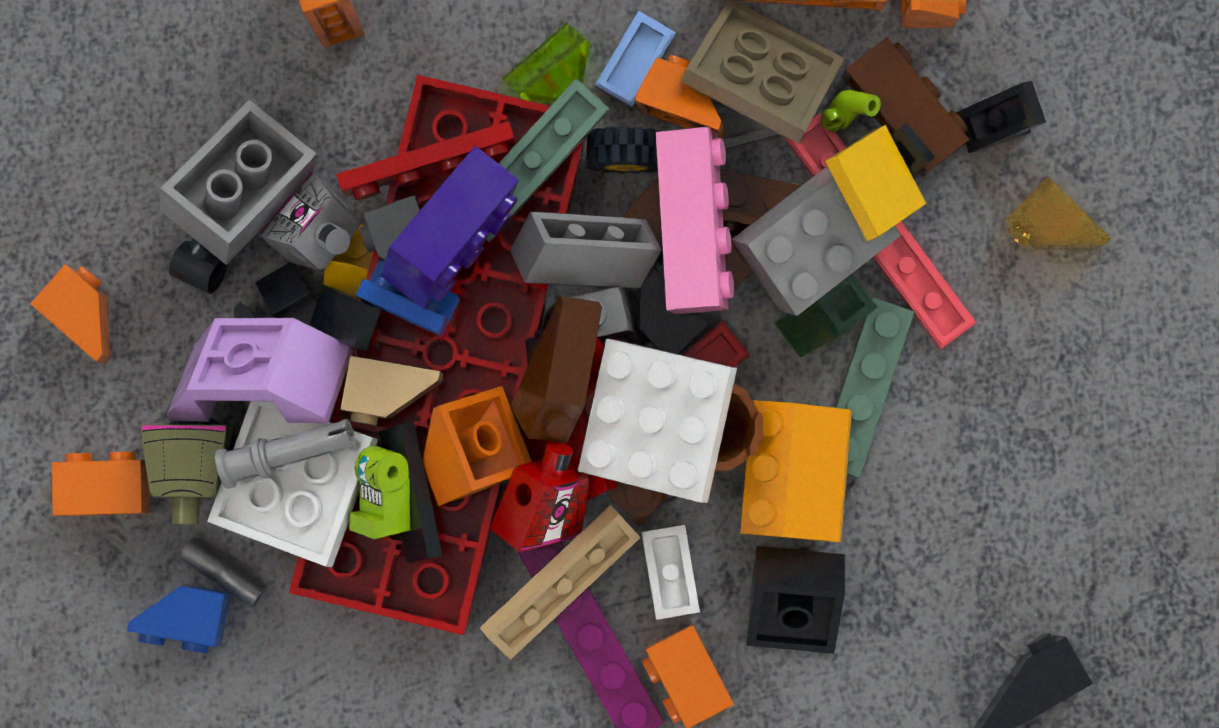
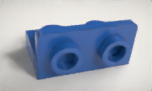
[356,260,460,337]

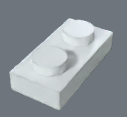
[641,525,700,620]

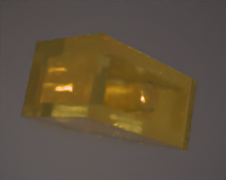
[1004,177,1111,250]

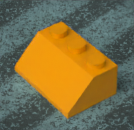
[740,400,852,542]

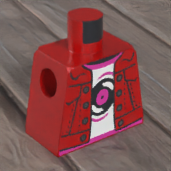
[490,441,590,552]

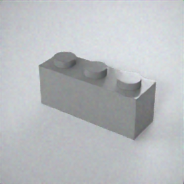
[510,212,662,288]

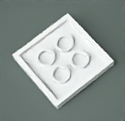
[578,339,737,503]
[207,401,378,567]

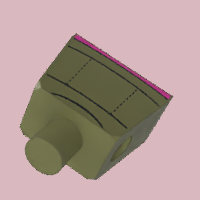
[141,424,233,524]

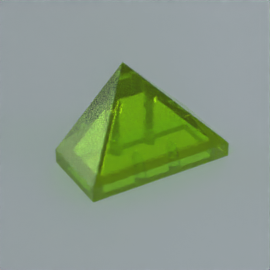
[502,22,591,101]

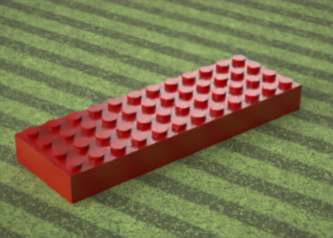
[289,74,587,635]

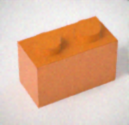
[52,451,150,516]
[642,624,734,728]

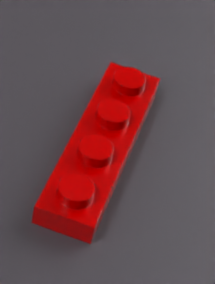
[336,121,516,200]

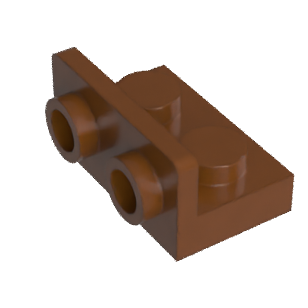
[720,169,801,235]

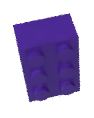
[381,146,519,310]

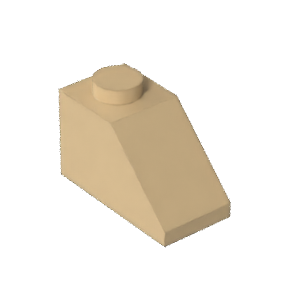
[341,356,443,426]

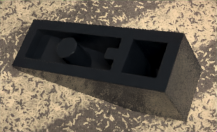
[974,633,1093,728]

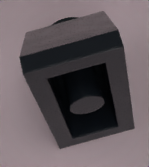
[639,266,709,355]

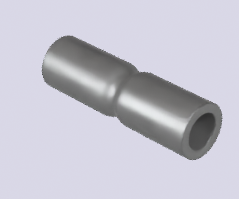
[179,537,267,608]

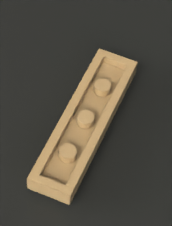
[480,505,641,660]

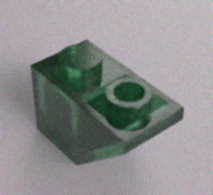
[773,273,878,358]

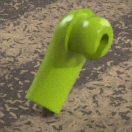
[821,90,881,132]

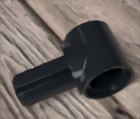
[169,238,228,294]

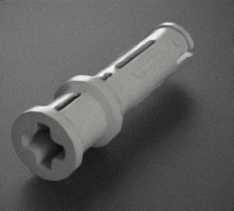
[215,419,356,489]

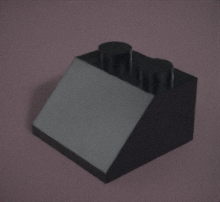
[746,546,845,654]

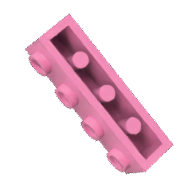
[656,127,734,314]

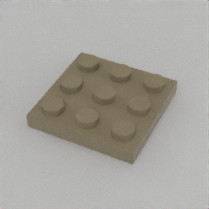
[681,0,845,144]

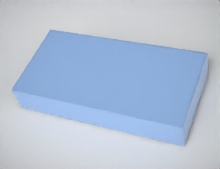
[595,11,676,109]

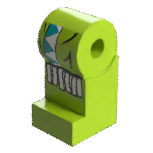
[349,446,411,539]

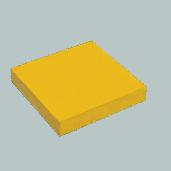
[825,125,927,241]

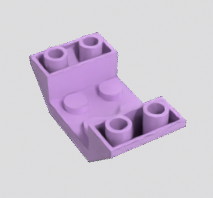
[166,318,354,423]

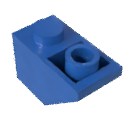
[127,585,231,653]

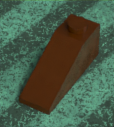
[510,296,602,443]

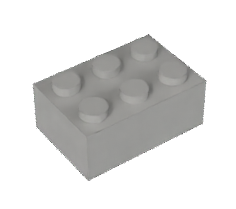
[159,100,317,265]
[732,166,901,316]

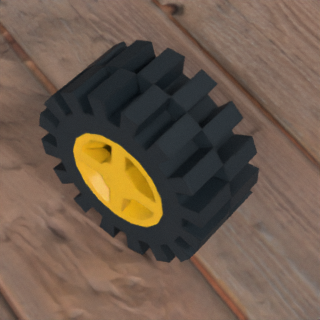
[586,126,662,174]

